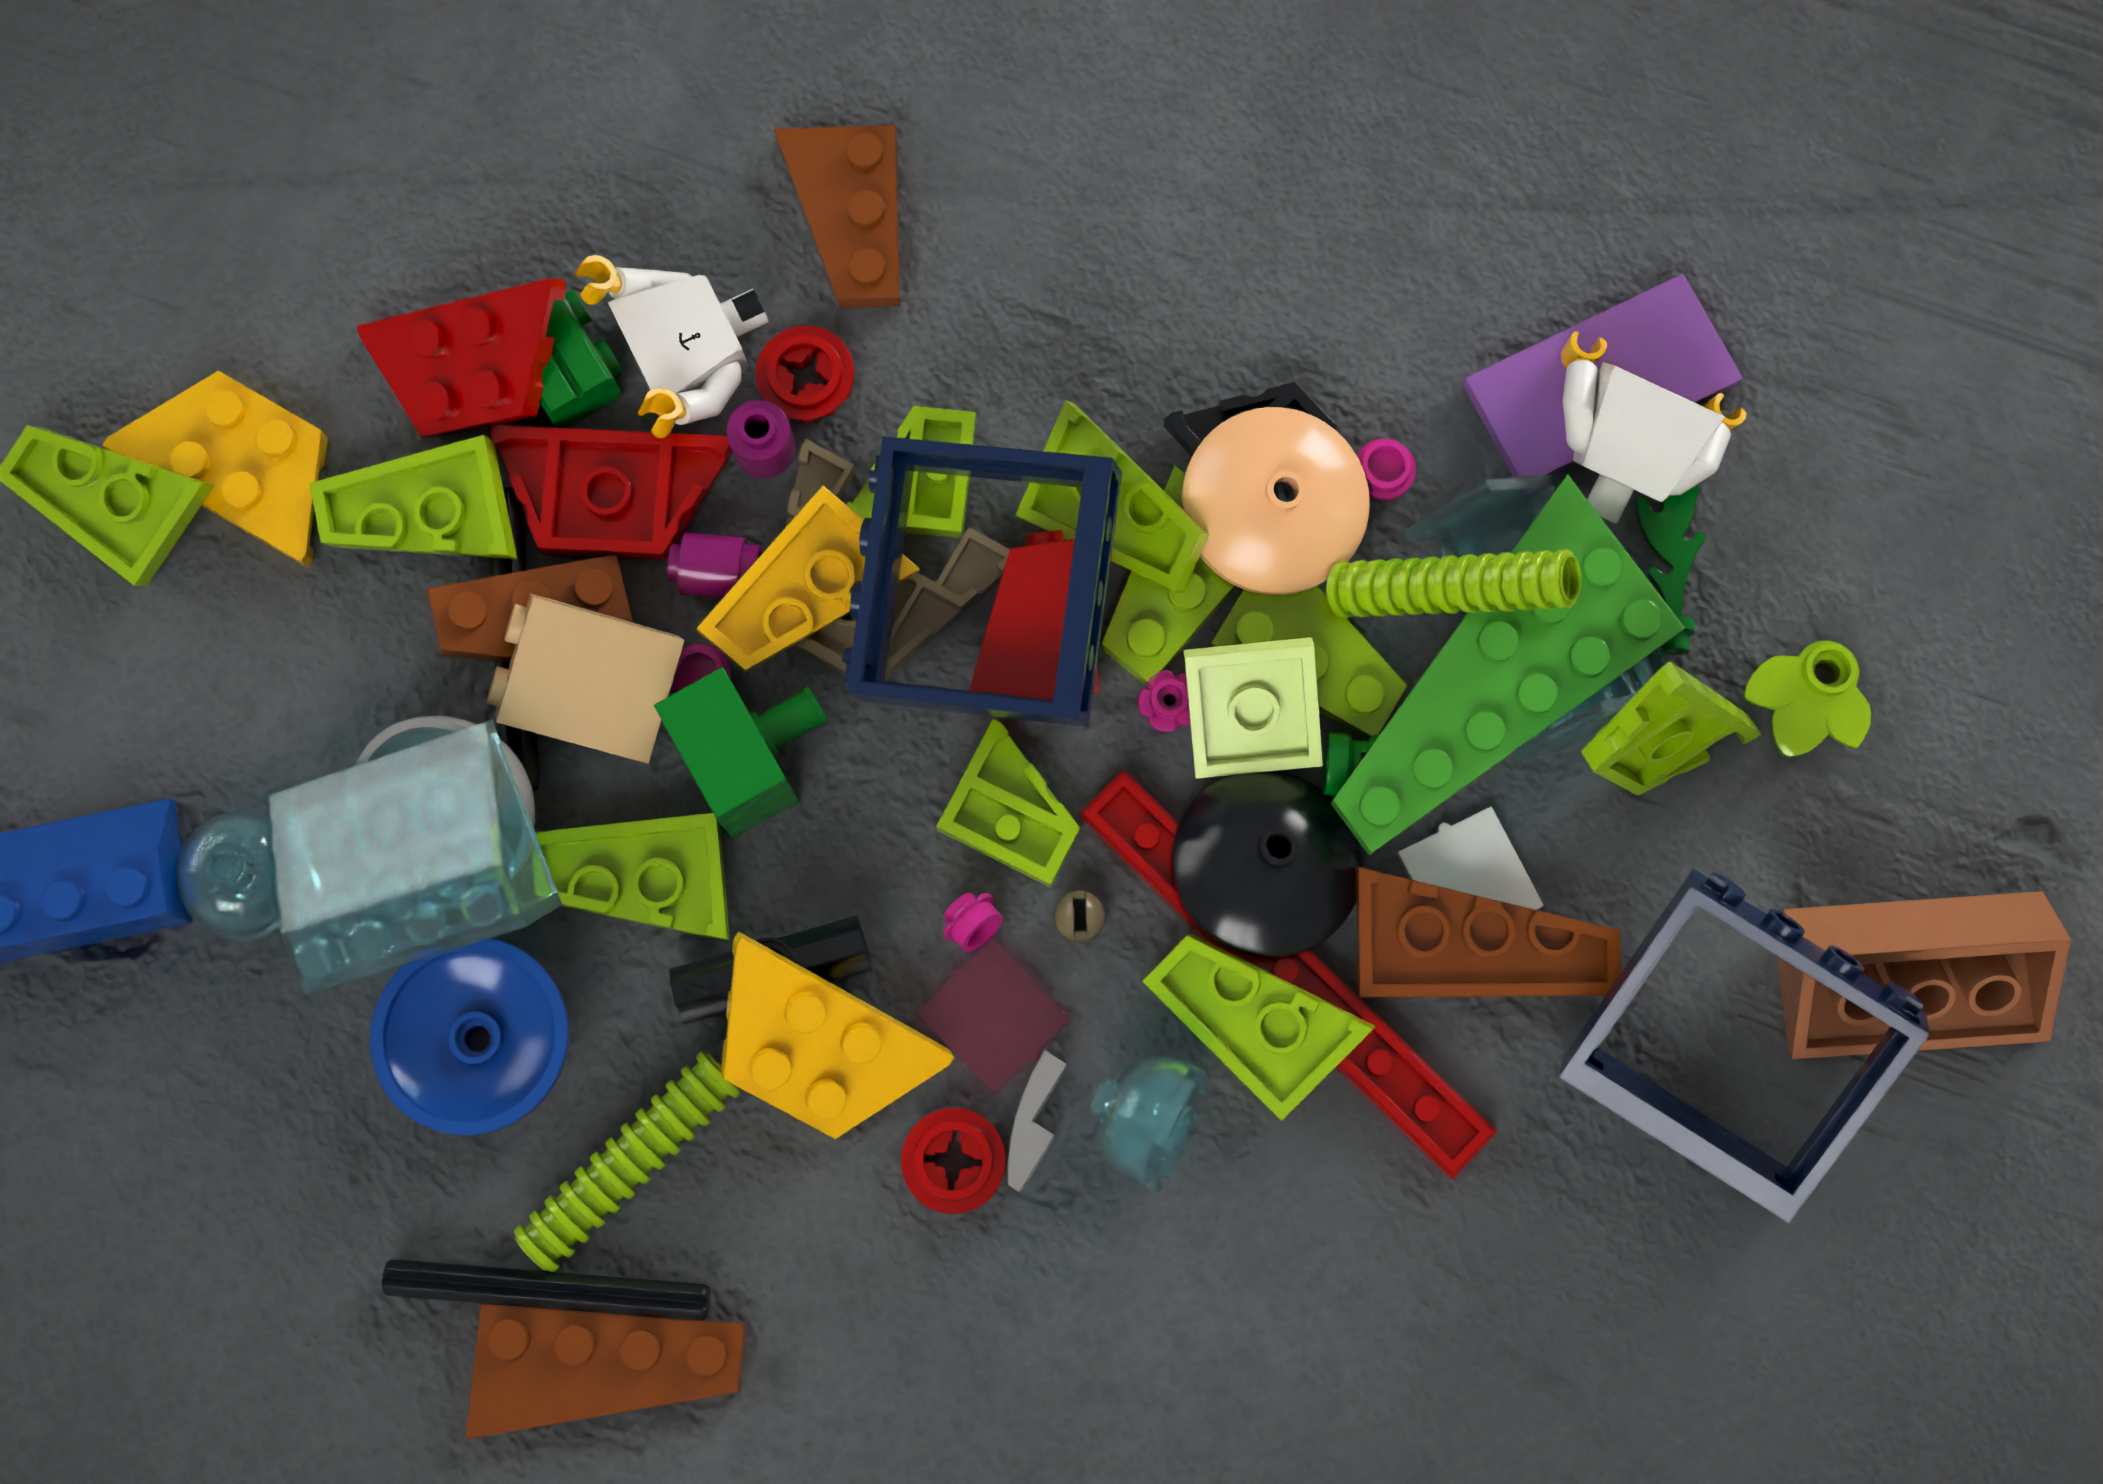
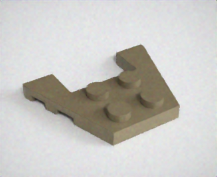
[785,439,1010,681]

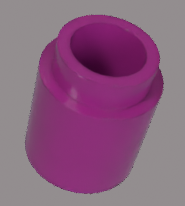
[727,400,796,478]
[668,532,763,599]

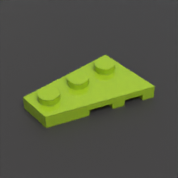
[0,425,215,587]
[1210,586,1407,740]
[1142,933,1376,1121]

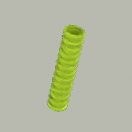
[1326,549,1582,618]
[514,1051,741,1272]

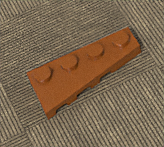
[1356,866,1621,997]
[465,1303,747,1439]

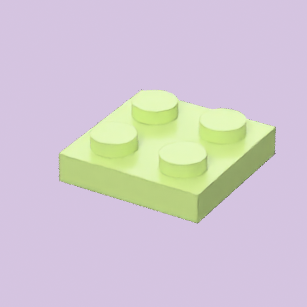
[1184,637,1323,779]

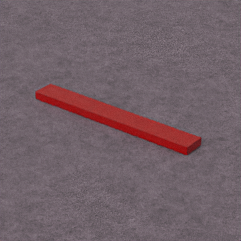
[1079,769,1497,1179]

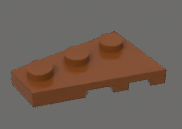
[427,554,633,664]

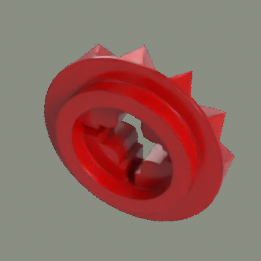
[755,326,855,424]
[901,1108,1006,1214]

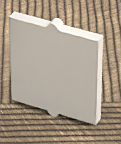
[1397,806,1544,910]

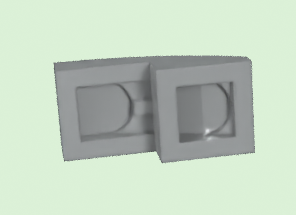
[1008,1050,1067,1194]

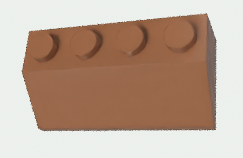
[1777,891,2071,1059]

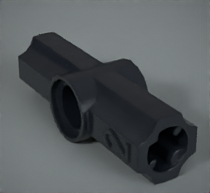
[668,915,873,1025]

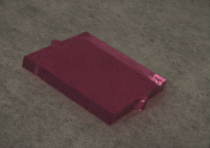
[916,938,1071,1094]

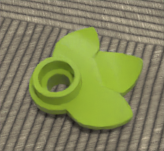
[1743,641,1871,758]

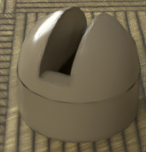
[1054,890,1105,943]

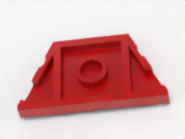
[357,278,566,438]
[491,425,733,560]

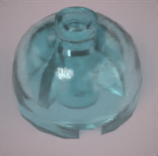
[175,811,313,941]
[1090,1055,1210,1193]

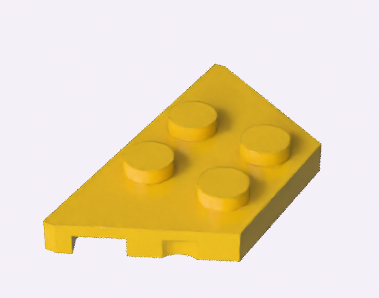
[102,370,328,568]
[721,931,954,1139]

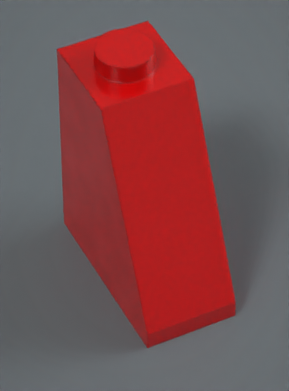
[969,530,1102,700]

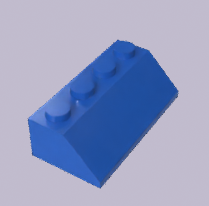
[0,798,193,963]

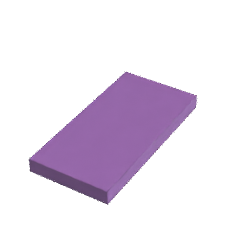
[1463,274,1743,491]

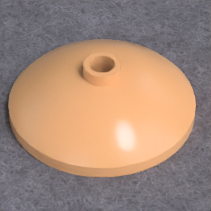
[1181,407,1370,595]

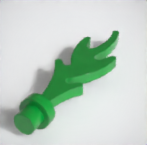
[1636,483,1706,656]

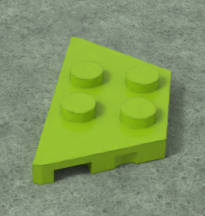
[1581,661,1761,796]

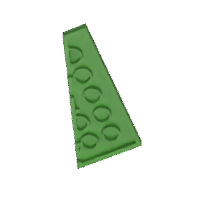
[1331,474,1685,855]

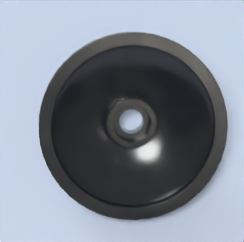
[1171,771,1362,958]

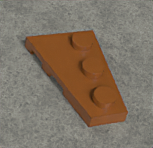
[774,125,900,308]

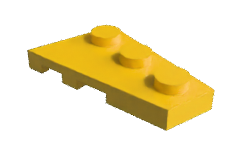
[696,485,920,673]

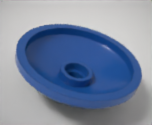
[370,937,570,1136]

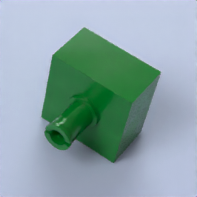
[654,667,828,839]

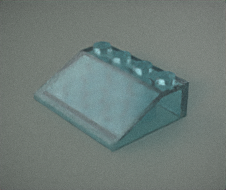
[269,719,562,995]

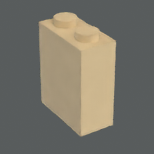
[486,593,685,764]

